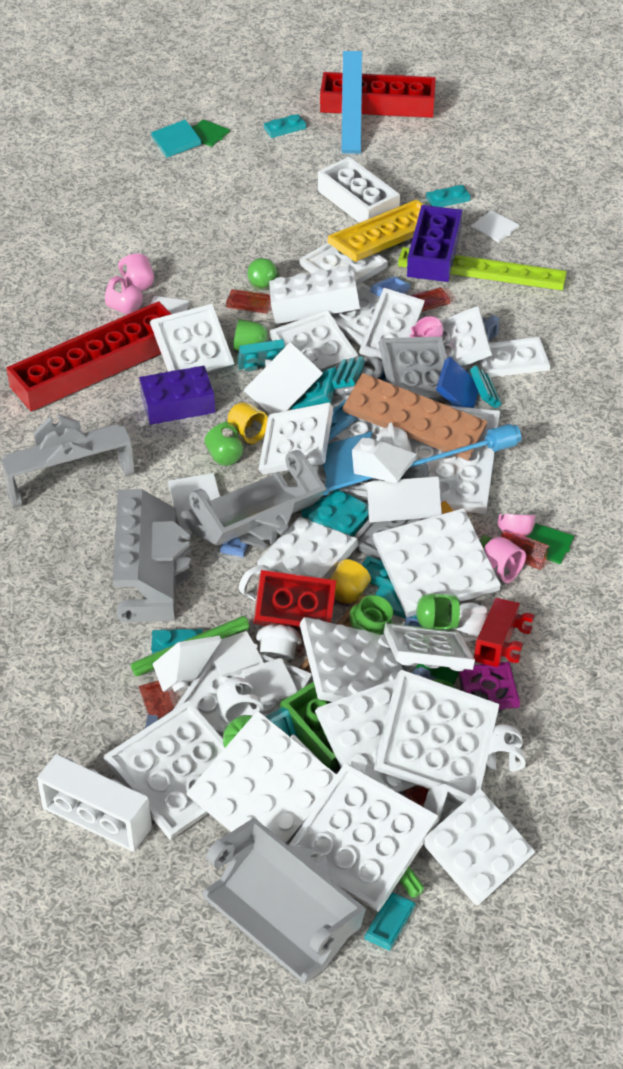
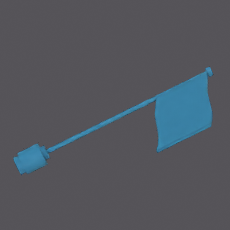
[322,424,521,496]

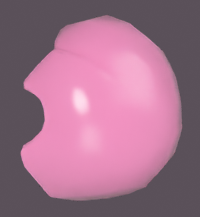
[409,316,443,337]
[498,514,535,538]

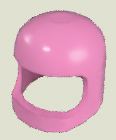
[118,253,154,291]
[105,276,143,315]
[484,537,526,583]

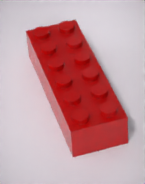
[320,72,436,118]

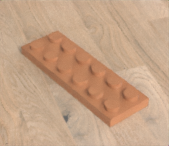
[343,373,488,461]

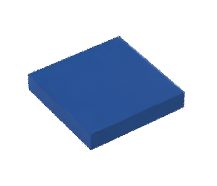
[436,357,479,408]

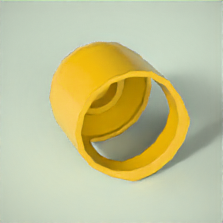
[227,402,268,444]
[330,559,371,604]

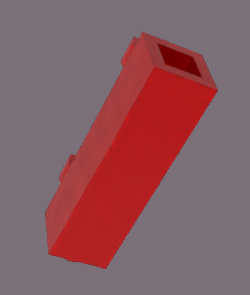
[474,598,535,667]

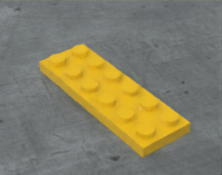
[327,199,425,262]

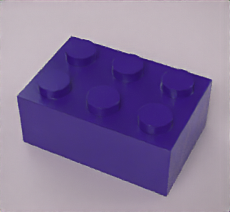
[139,365,216,425]

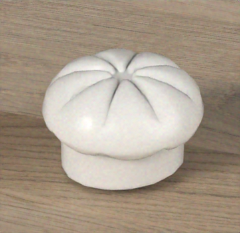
[256,624,302,659]

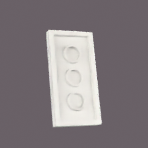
[359,288,425,361]

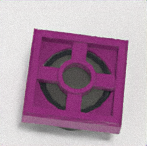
[458,661,520,714]

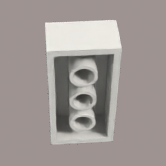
[318,157,400,223]
[269,265,360,324]
[37,754,152,852]

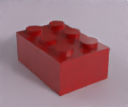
[252,570,336,631]

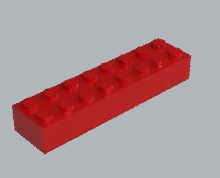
[6,301,172,412]

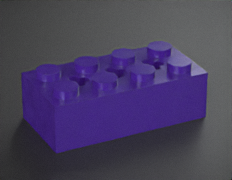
[407,205,462,282]

